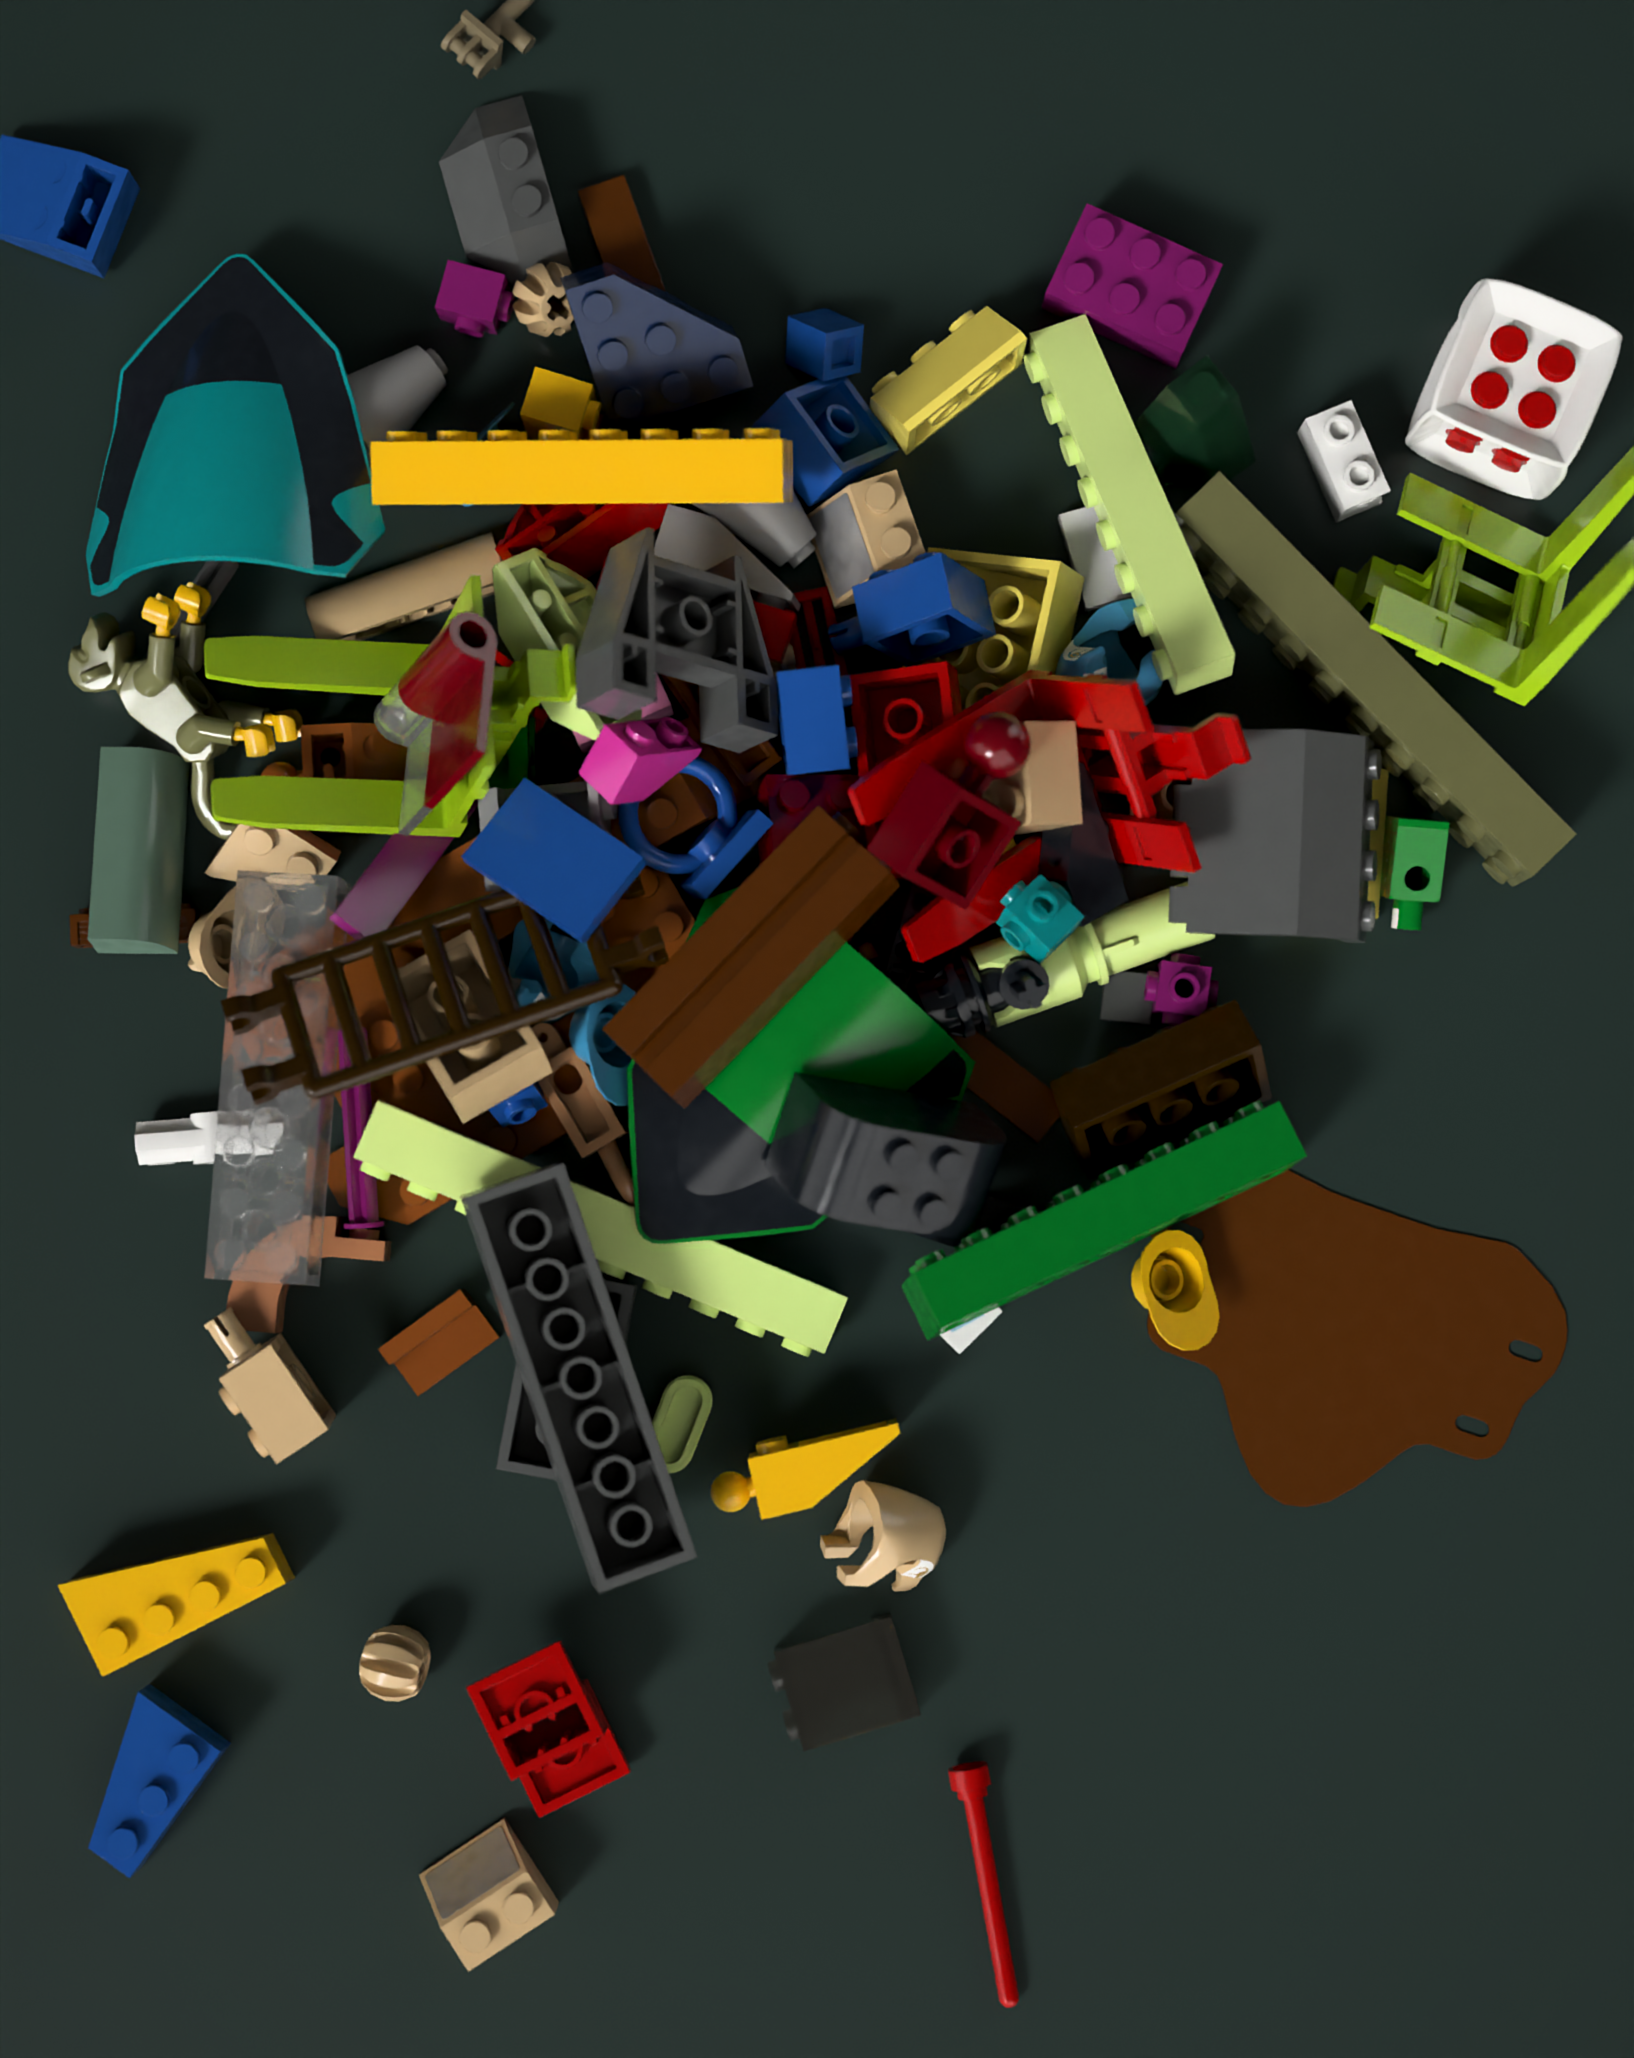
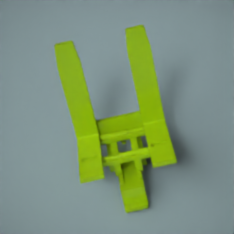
[1333,446,1634,707]
[204,575,577,837]

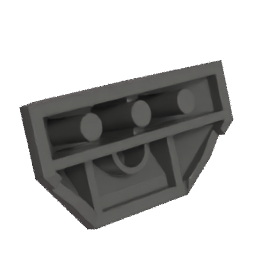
[439,95,573,286]

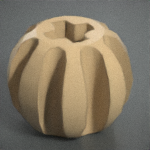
[512,262,574,337]
[359,1625,431,1702]

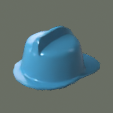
[569,984,636,1106]

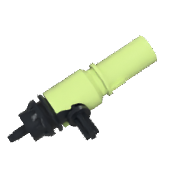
[910,881,1215,1038]

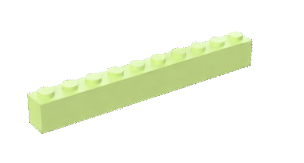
[353,1099,848,1357]

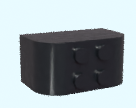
[765,1072,1007,1239]

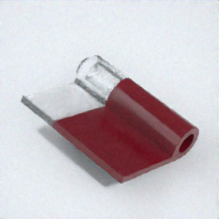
[373,612,497,836]

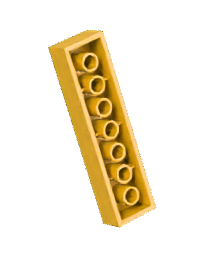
[371,429,793,505]

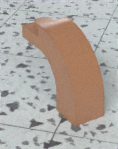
[225,1216,392,1333]

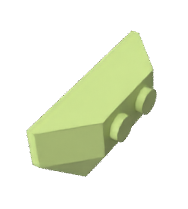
[492,547,642,741]

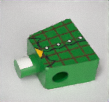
[1380,816,1449,930]

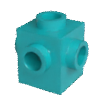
[996,874,1085,965]

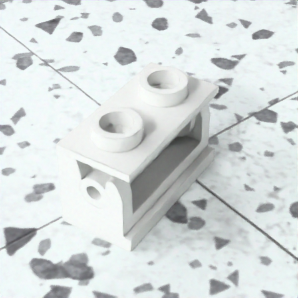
[1297,400,1391,522]

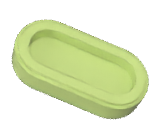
[652,1375,713,1473]

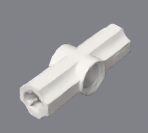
[134,1110,293,1166]

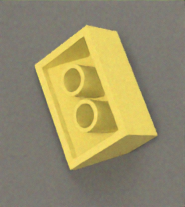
[870,306,1027,455]

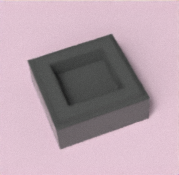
[1099,971,1153,1025]

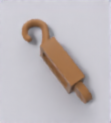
[531,1023,634,1206]

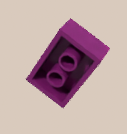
[1042,203,1223,369]

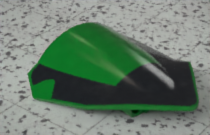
[627,886,976,1244]

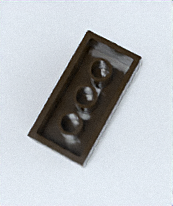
[1050,999,1272,1180]

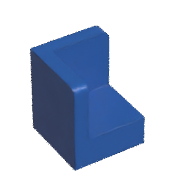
[785,308,864,381]

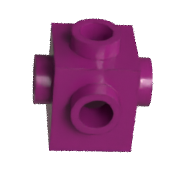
[1144,953,1219,1026]

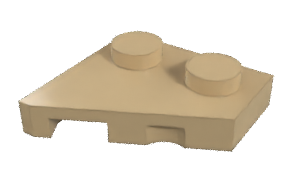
[205,824,341,895]

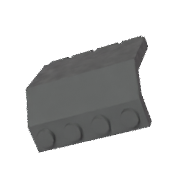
[1168,729,1382,943]

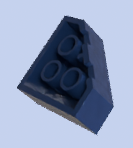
[560,262,753,430]

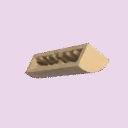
[304,531,502,641]

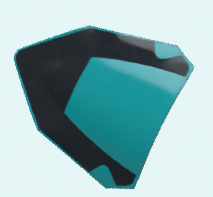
[85,253,385,597]

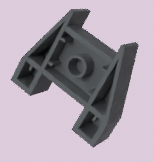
[576,527,778,753]

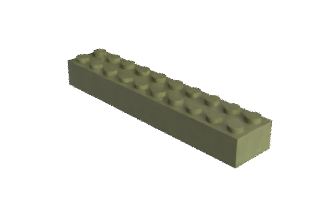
[1175,471,1576,887]

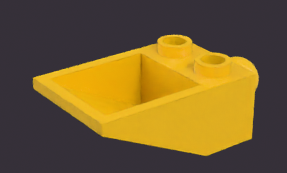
[710,1418,900,1520]

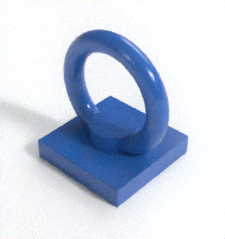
[618,756,773,899]

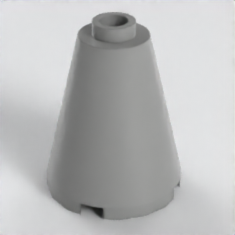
[347,345,448,469]
[691,427,817,568]

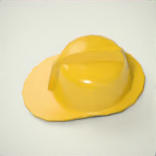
[1131,1230,1220,1351]

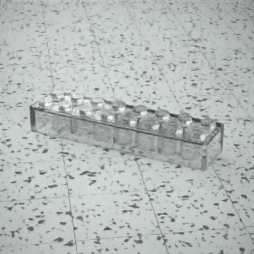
[204,870,351,1286]

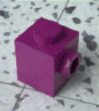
[435,260,515,337]

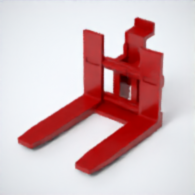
[848,670,1251,963]

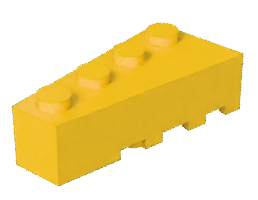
[57,1533,295,1677]

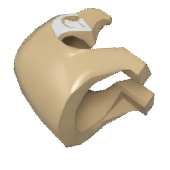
[820,1480,946,1592]

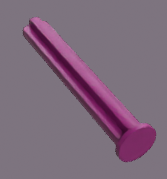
[337,1027,385,1229]

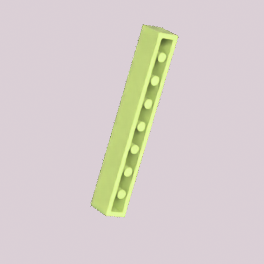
[1024,314,1235,695]

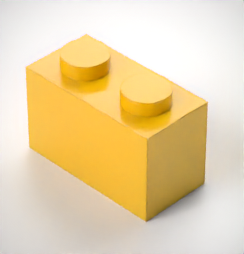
[520,366,605,441]

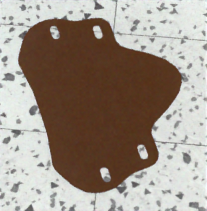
[1147,1170,1567,1507]

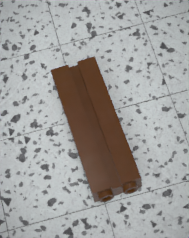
[602,805,900,1108]

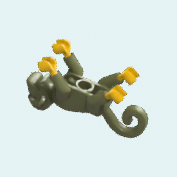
[68,582,303,840]

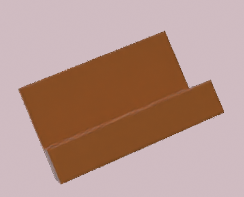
[378,1289,500,1396]

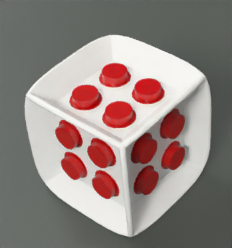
[1405,278,1623,500]

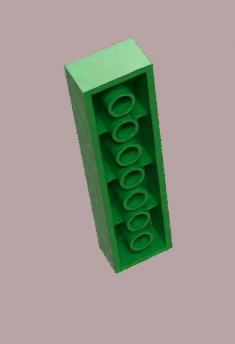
[901,1100,1307,1341]

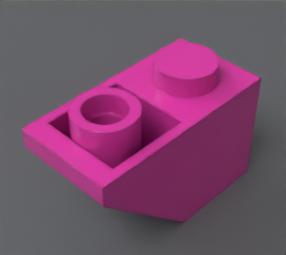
[578,717,702,805]

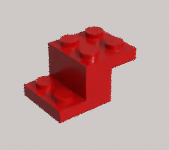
[466,1639,631,1818]

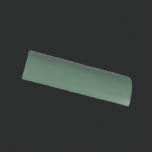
[88,747,190,954]

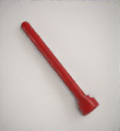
[948,1761,1019,2008]

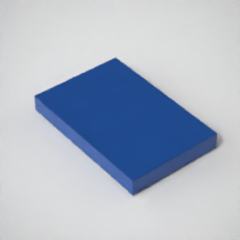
[462,777,647,944]

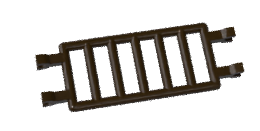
[220,875,669,1106]

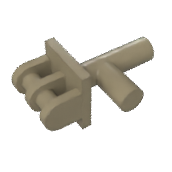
[441,0,536,79]

